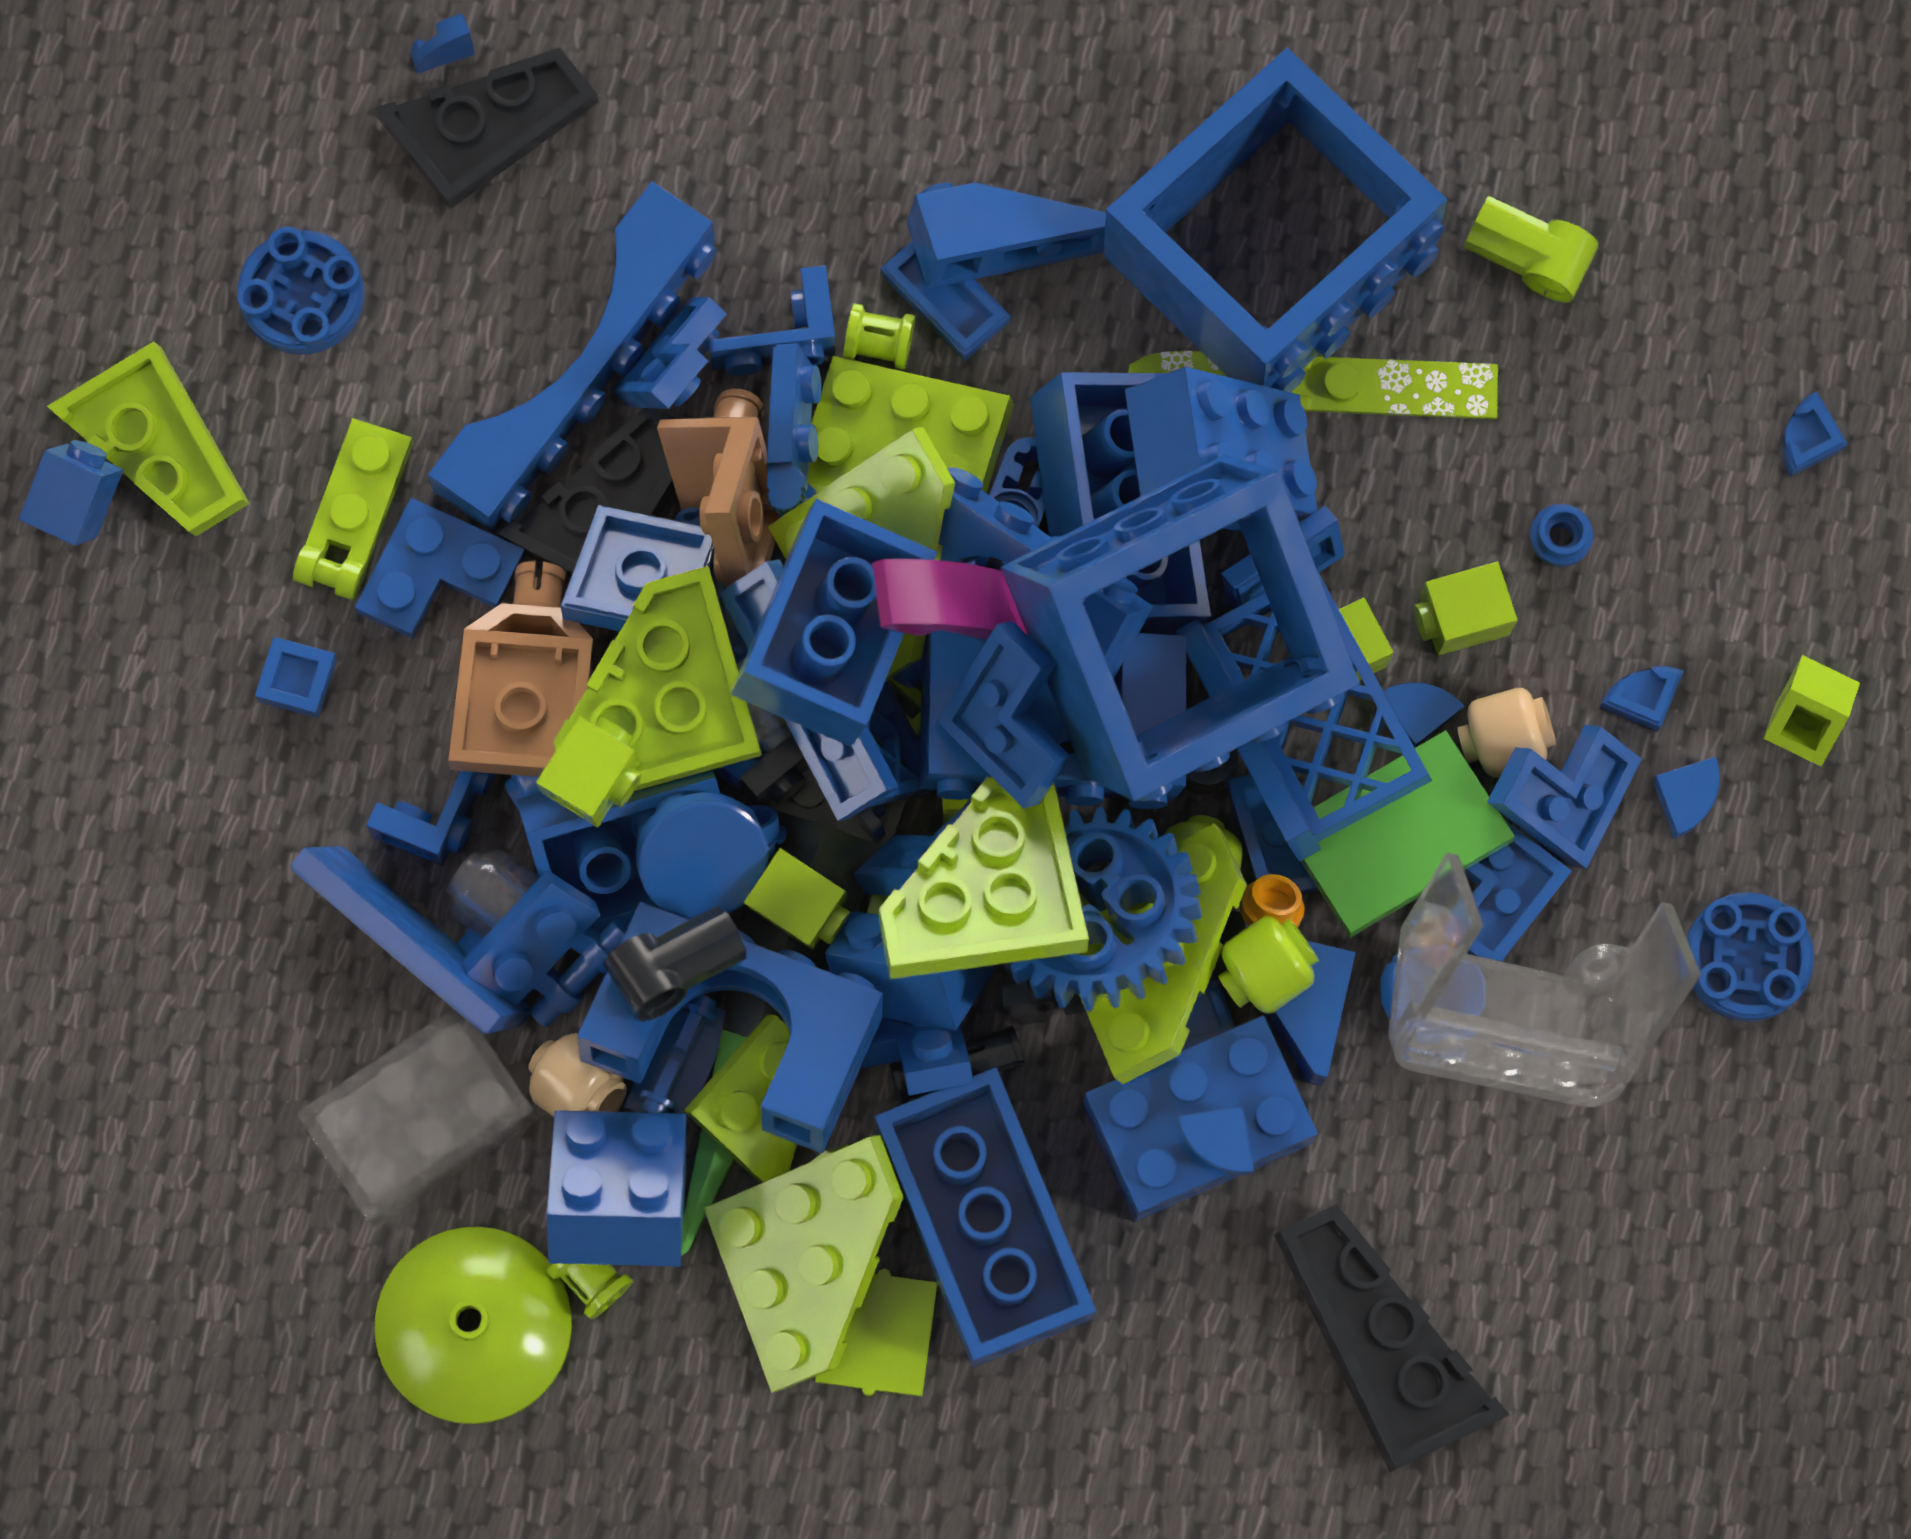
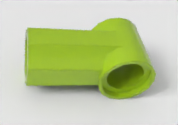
[1464,196,1598,303]

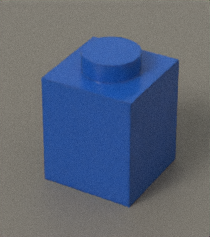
[18,440,124,546]

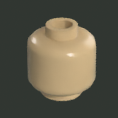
[1458,688,1556,778]
[529,1033,627,1117]

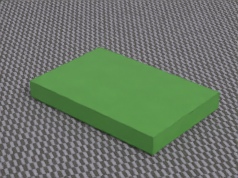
[1300,730,1515,938]

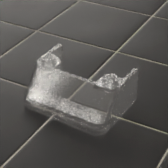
[1388,852,1701,1107]

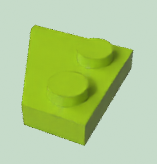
[684,1014,797,1184]

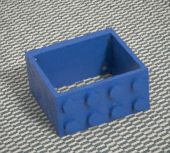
[1104,47,1448,392]
[1000,454,1360,801]

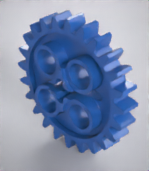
[1003,807,1202,1011]

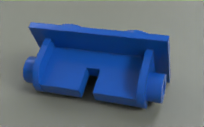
[623,995,726,1125]

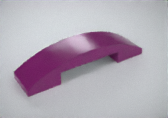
[872,559,1027,640]

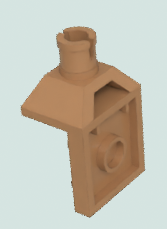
[657,389,780,588]
[448,561,596,777]

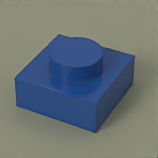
[255,637,337,719]

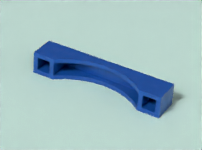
[428,181,717,533]

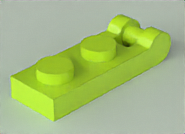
[293,418,414,601]

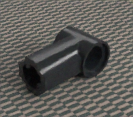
[603,905,747,1022]

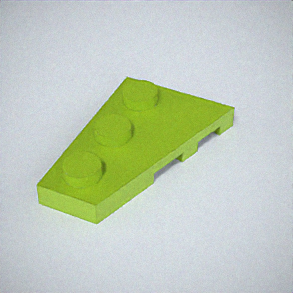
[47,341,249,536]

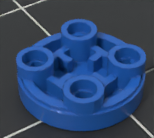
[237,227,365,355]
[636,793,769,919]
[1683,892,1814,1022]

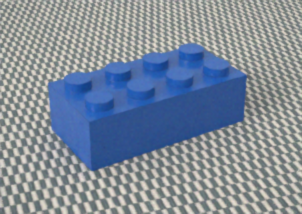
[1030,372,1211,635]
[874,1068,1096,1368]

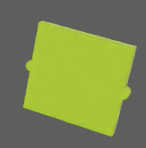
[815,1269,937,1397]

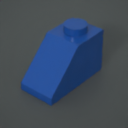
[1265,941,1355,1087]

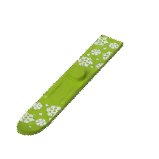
[1128,351,1498,419]

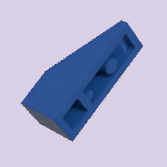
[906,182,1106,289]

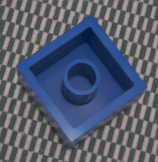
[547,1110,686,1267]

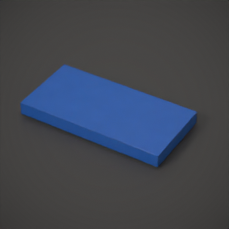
[290,846,532,1034]

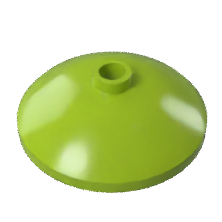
[375,1227,572,1424]

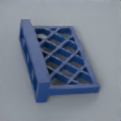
[719,560,935,821]
[1175,571,1432,861]

